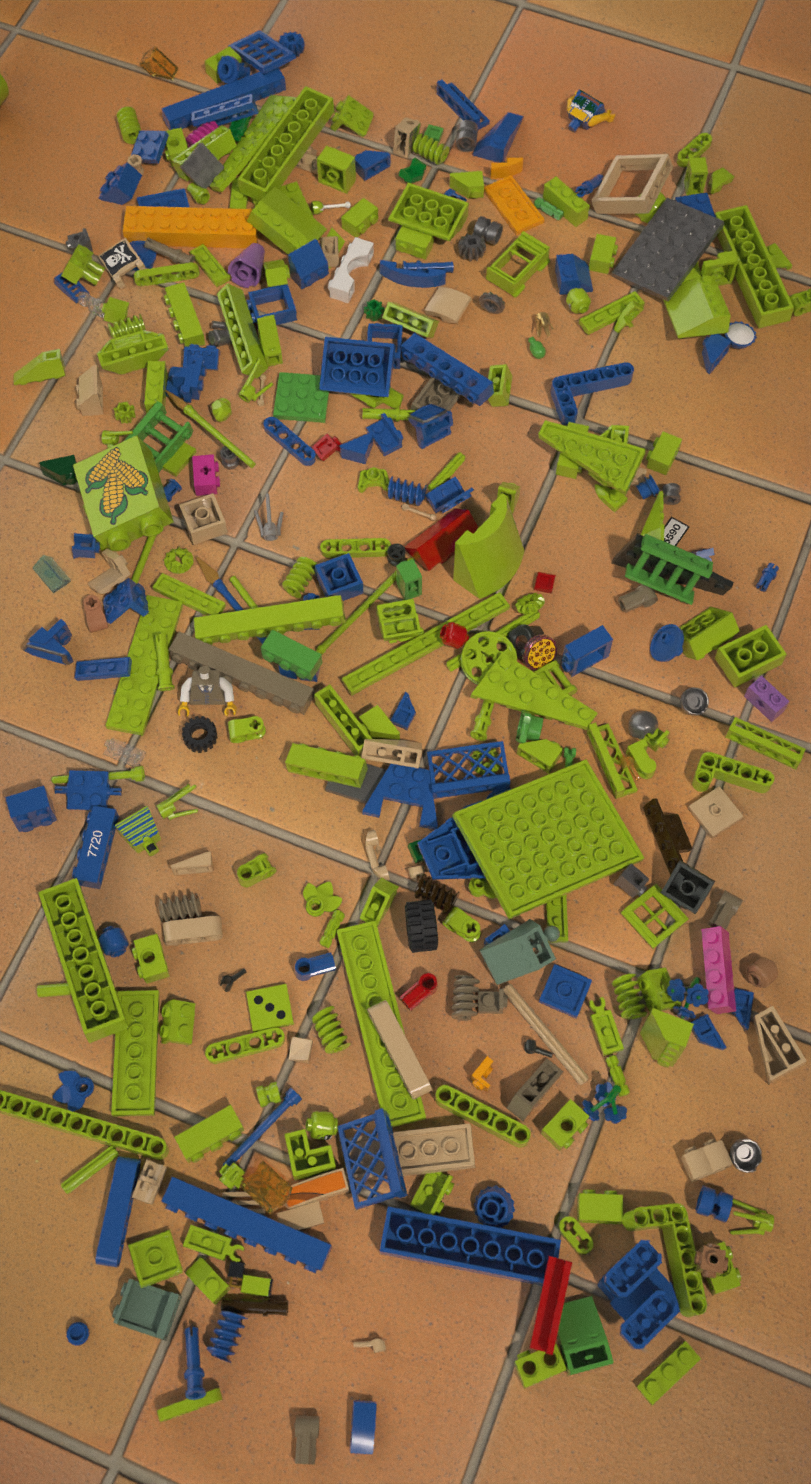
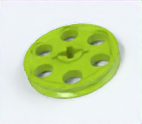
[461,631,517,685]

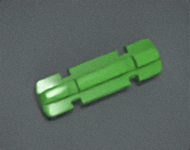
[534,197,564,220]

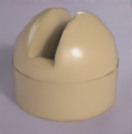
[408,866,425,881]

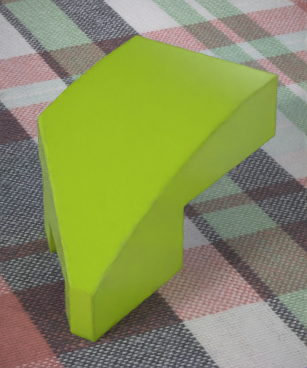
[709,168,735,194]
[614,301,644,333]

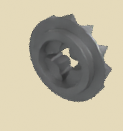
[479,292,505,314]

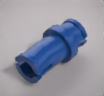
[756,563,779,592]

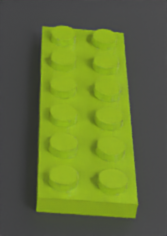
[111,990,160,1117]

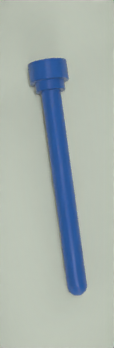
[223,1087,302,1167]

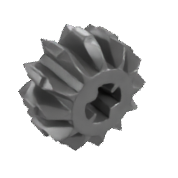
[458,232,486,262]

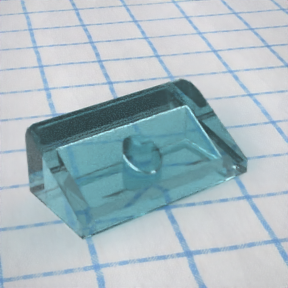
[33,555,71,593]

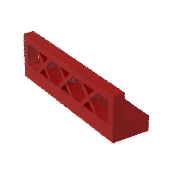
[529,1256,572,1355]

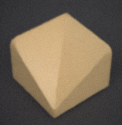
[289,1037,313,1064]

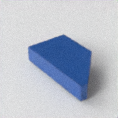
[390,692,416,730]
[732,988,754,1031]
[691,1014,727,1051]

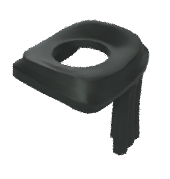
[509,624,544,659]

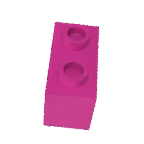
[192,454,220,496]

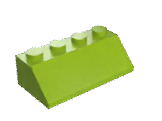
[640,1008,694,1067]

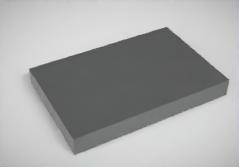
[325,764,387,804]

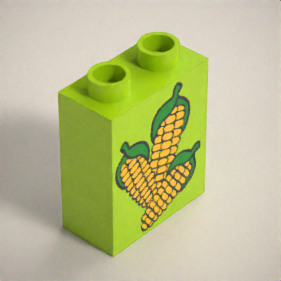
[73,435,174,551]

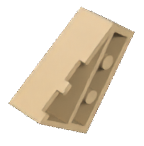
[754,1006,807,1085]

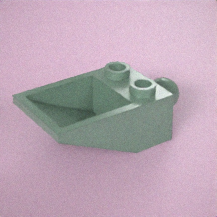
[479,919,560,985]

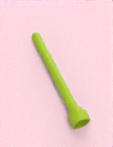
[51,766,145,784]

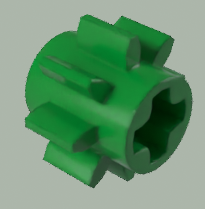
[364,299,385,321]

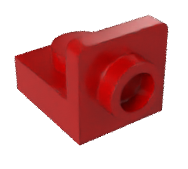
[312,433,342,461]

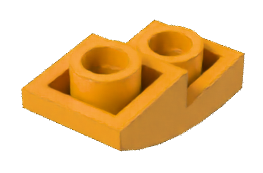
[490,157,523,179]

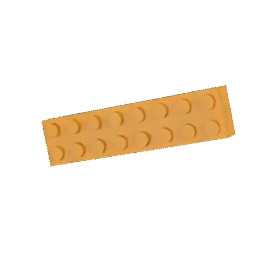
[123,206,259,249]

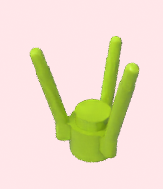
[238,358,273,403]
[101,430,133,448]
[156,784,198,820]
[730,1199,774,1235]

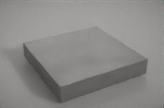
[180,143,224,189]

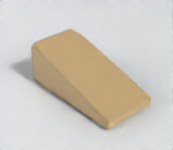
[321,236,339,267]
[171,851,213,875]

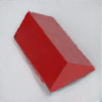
[404,508,479,572]

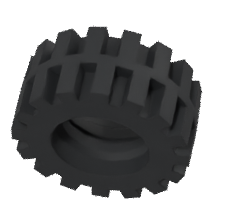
[182,716,218,753]

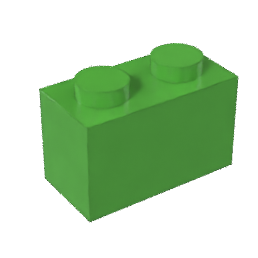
[396,559,422,600]

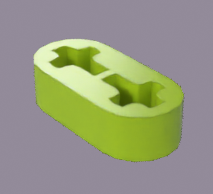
[558,1216,593,1255]

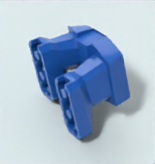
[597,1240,680,1350]

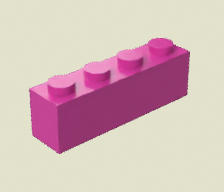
[701,926,736,1014]

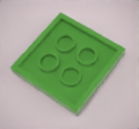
[273,372,330,423]

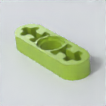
[676,133,712,167]
[157,1388,223,1422]

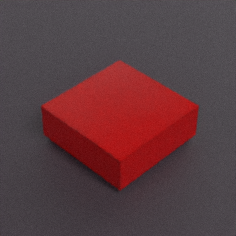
[534,572,556,594]

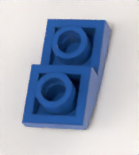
[349,1400,376,1455]

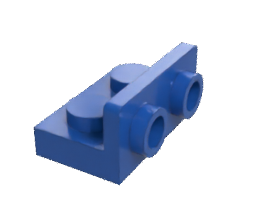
[183,344,221,371]
[366,413,403,456]

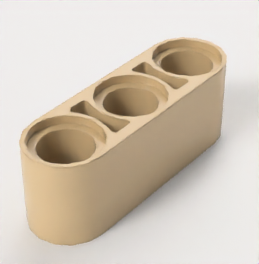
[163,916,223,946]

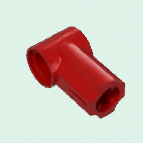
[399,973,438,1011]

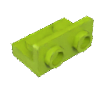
[637,967,681,1012]

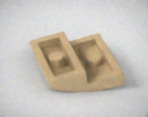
[424,286,472,324]

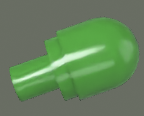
[528,337,546,359]

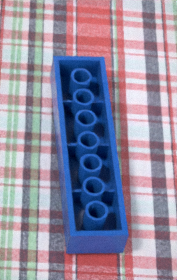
[380,1207,561,1286]

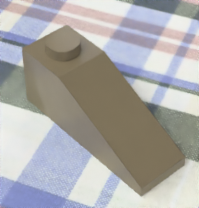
[507,1058,564,1121]

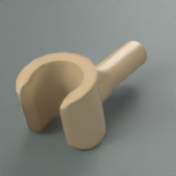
[354,1339,386,1353]

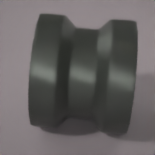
[388,544,406,566]

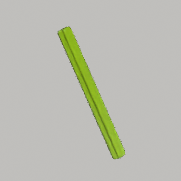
[446,611,540,671]

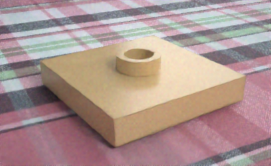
[688,786,743,839]

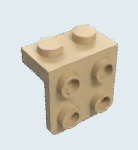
[88,549,130,594]

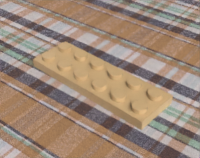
[346,1123,475,1182]

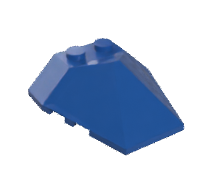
[417,801,486,880]

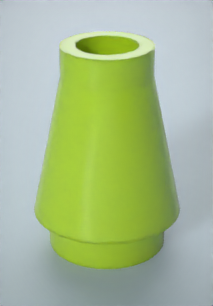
[187,183,210,204]

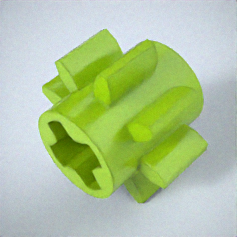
[114,401,136,424]
[219,1163,245,1190]

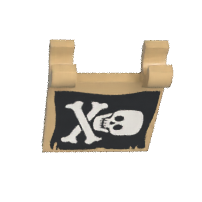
[98,238,147,290]

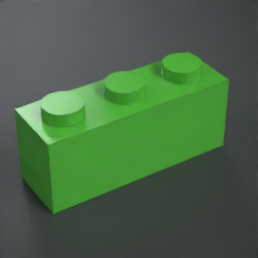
[261,630,323,681]

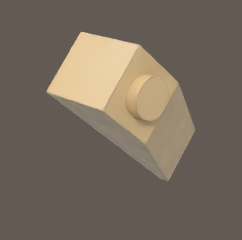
[361,739,422,768]

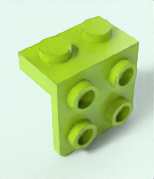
[330,95,374,137]

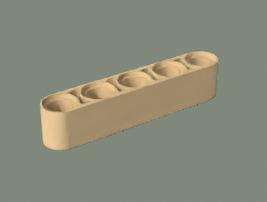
[367,1000,432,1100]

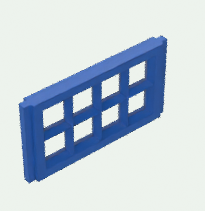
[228,30,296,74]

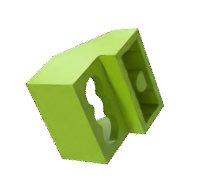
[376,599,421,642]

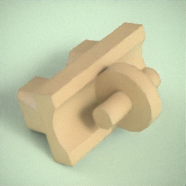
[132,1160,167,1205]

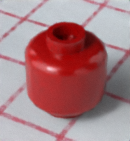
[440,622,469,649]

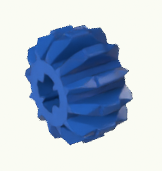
[279,31,305,57]

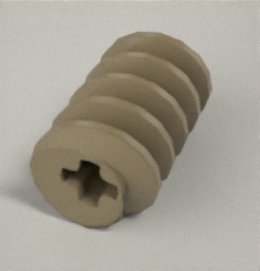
[159,893,202,922]
[451,975,480,1021]

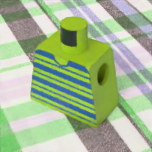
[115,806,161,856]

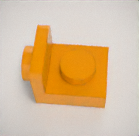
[471,1056,494,1092]

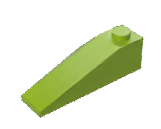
[641,491,664,541]

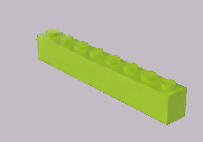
[194,595,346,645]

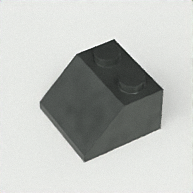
[661,860,715,914]

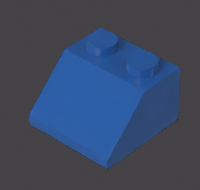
[288,239,329,290]
[555,254,593,295]

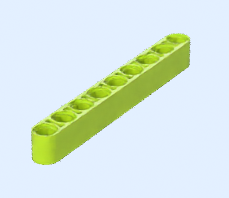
[0,1090,169,1160]

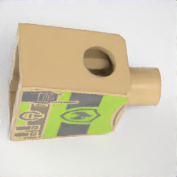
[393,117,421,159]

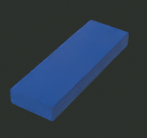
[75,657,132,681]

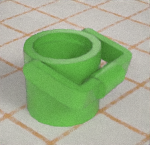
[515,710,544,743]

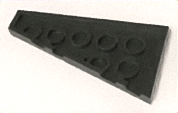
[611,533,733,596]

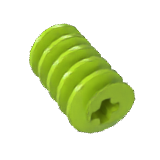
[116,107,141,144]
[413,133,450,165]
[107,314,145,339]
[282,557,317,598]
[612,974,647,1020]
[312,1006,351,1054]

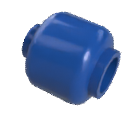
[99,926,129,958]

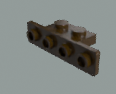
[643,798,693,876]

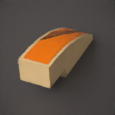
[282,1168,349,1210]

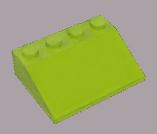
[388,183,469,242]
[247,187,327,254]
[663,275,731,338]

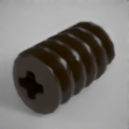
[415,874,460,913]

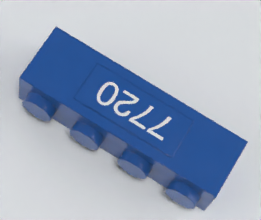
[72,806,119,889]

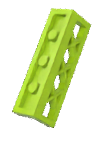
[725,717,806,770]
[587,722,638,799]

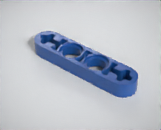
[264,417,316,466]

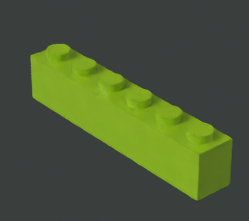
[217,283,268,379]

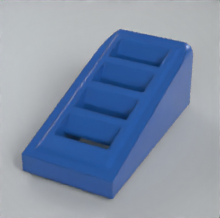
[54,272,89,304]

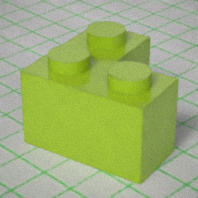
[284,1129,336,1181]

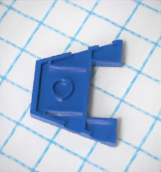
[362,764,438,830]

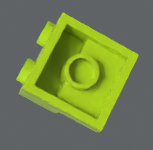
[701,251,739,286]

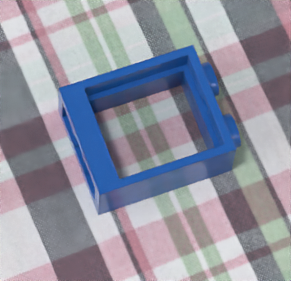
[246,284,297,328]
[367,323,403,369]
[561,625,613,677]

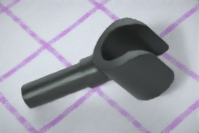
[220,969,246,992]
[524,1040,553,1058]

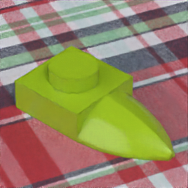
[595,484,628,513]

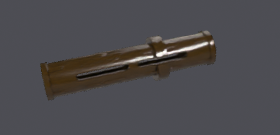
[221,1298,289,1317]

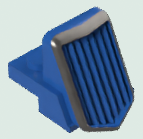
[408,404,453,449]
[23,619,74,665]

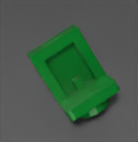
[399,158,427,184]

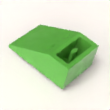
[557,1296,614,1376]

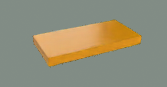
[484,175,545,235]

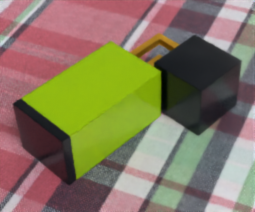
[228,1261,274,1298]

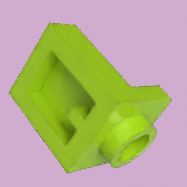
[638,728,670,752]

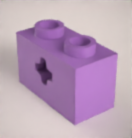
[744,676,789,722]

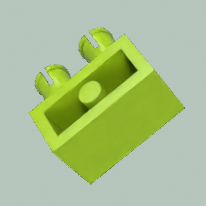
[61,244,105,286]

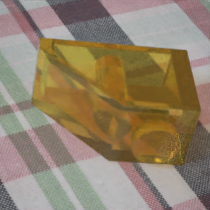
[139,46,179,80]

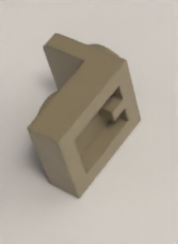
[478,989,508,1014]

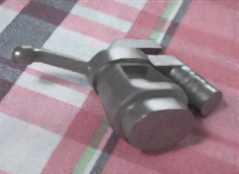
[208,321,232,347]

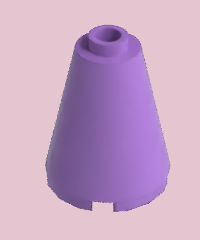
[228,243,265,288]

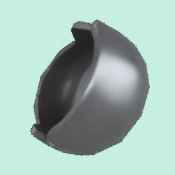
[680,687,709,716]
[628,711,658,739]
[730,1138,762,1173]

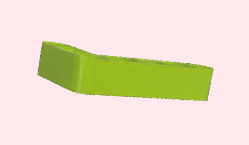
[622,1203,707,1318]

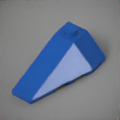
[473,112,523,163]

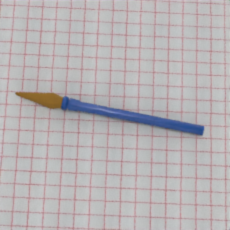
[196,556,266,644]

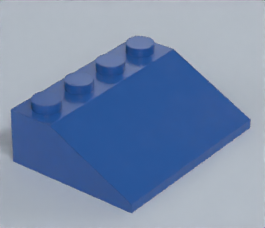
[319,337,396,397]

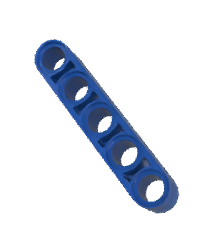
[95,1156,141,1268]

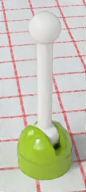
[311,201,351,215]

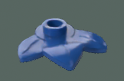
[53,1071,94,1112]

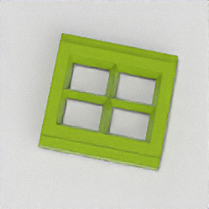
[621,884,689,949]

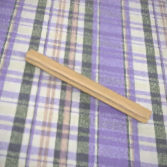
[503,984,589,1085]

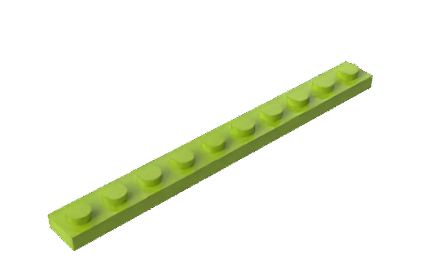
[342,592,510,696]

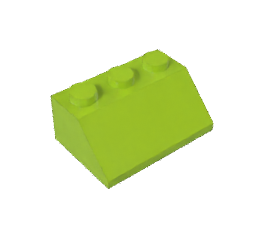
[679,607,740,660]

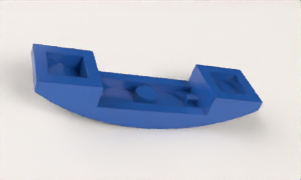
[380,260,446,288]

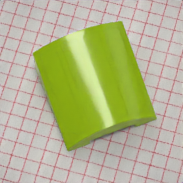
[453,493,524,599]

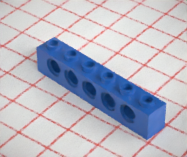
[401,333,494,406]

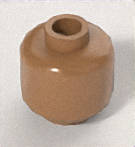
[747,957,778,988]

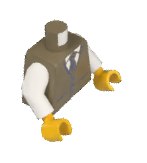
[178,666,237,717]

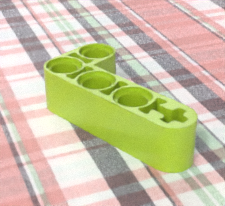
[692,752,775,793]

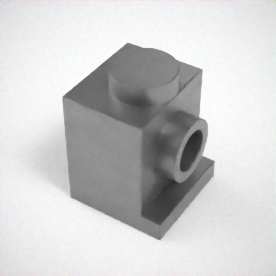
[65,228,93,253]
[613,863,649,898]

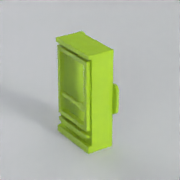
[486,231,550,297]

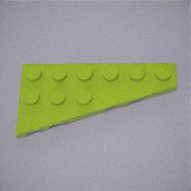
[538,420,645,496]
[470,652,598,730]

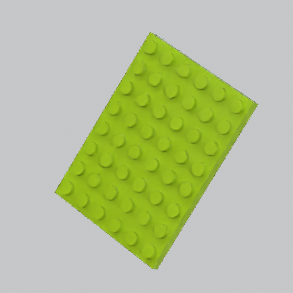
[452,759,644,919]

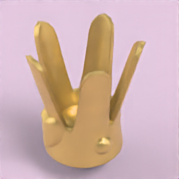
[535,312,554,337]

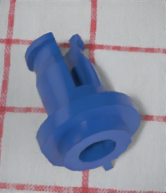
[218,56,251,83]

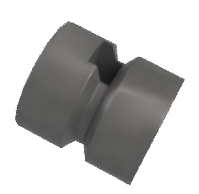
[456,120,478,152]
[473,216,503,245]

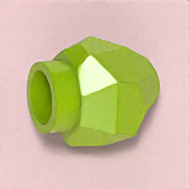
[211,398,232,422]

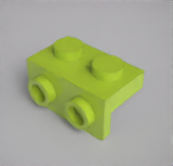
[159,999,196,1045]
[410,1172,455,1215]

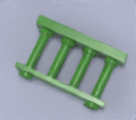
[124,401,193,472]
[625,534,713,605]

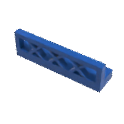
[437,79,490,130]
[192,94,259,128]

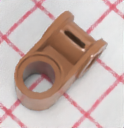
[83,595,109,633]

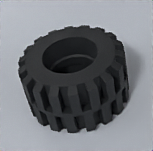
[405,899,438,953]

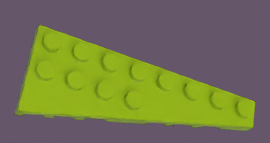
[209,95,297,192]

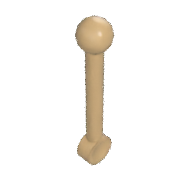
[257,374,267,407]
[402,504,437,521]

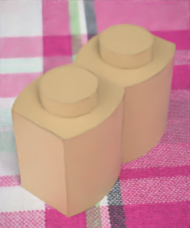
[681,1139,733,1182]

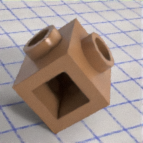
[694,1243,728,1278]

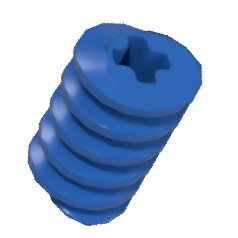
[388,476,427,506]
[207,1311,248,1363]

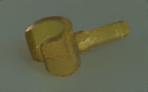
[620,756,641,781]

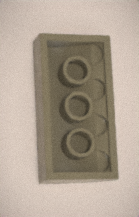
[410,377,461,411]

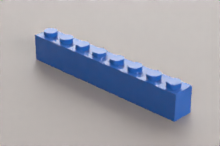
[161,68,286,130]
[161,1177,332,1274]

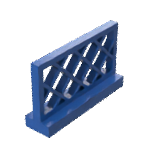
[427,741,510,799]
[338,1108,408,1210]

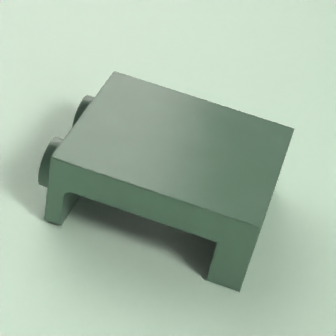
[112,1278,182,1341]

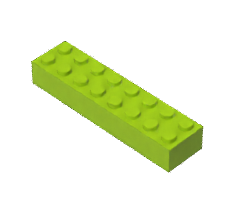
[238,86,334,201]
[715,205,794,329]
[38,878,129,1043]

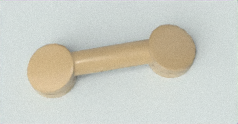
[365,829,390,881]

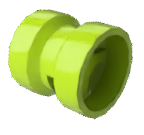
[256,1081,281,1108]

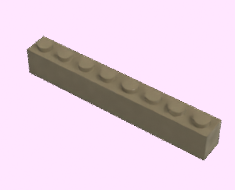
[168,632,314,715]

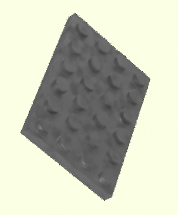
[612,198,724,301]

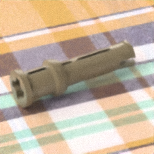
[144,237,195,264]

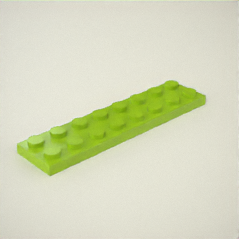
[105,595,183,736]

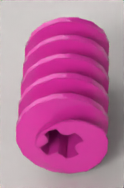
[186,121,219,147]

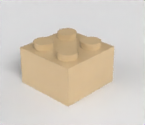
[179,493,228,545]

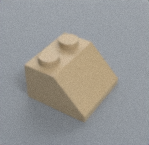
[76,365,103,416]

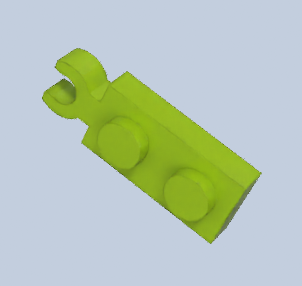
[589,997,624,1056]
[183,1225,245,1262]

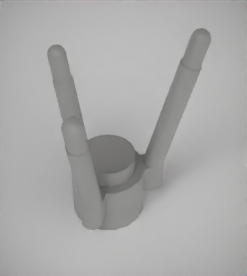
[254,493,284,541]

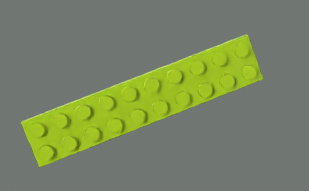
[336,920,426,1127]

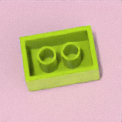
[715,625,787,688]

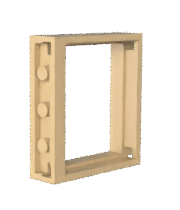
[591,154,673,214]

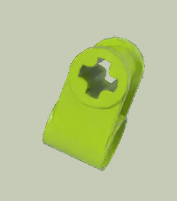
[789,289,811,316]
[228,716,266,743]
[237,853,277,888]
[442,906,481,942]

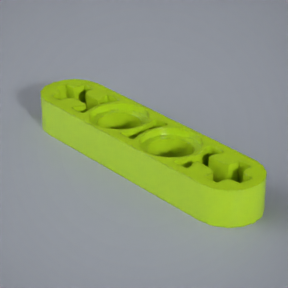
[134,262,200,286]
[320,538,391,558]
[205,1027,285,1064]

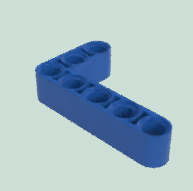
[551,362,634,426]

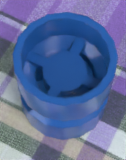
[696,1185,733,1223]

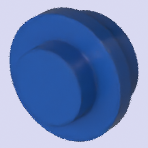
[67,1322,89,1346]

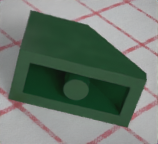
[39,455,78,485]

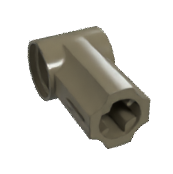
[618,584,658,613]
[708,890,743,930]
[295,1415,319,1465]

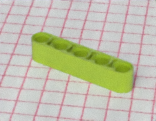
[435,1085,531,1148]

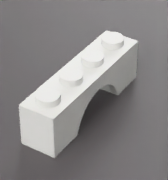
[328,237,374,303]

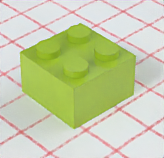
[317,145,356,194]

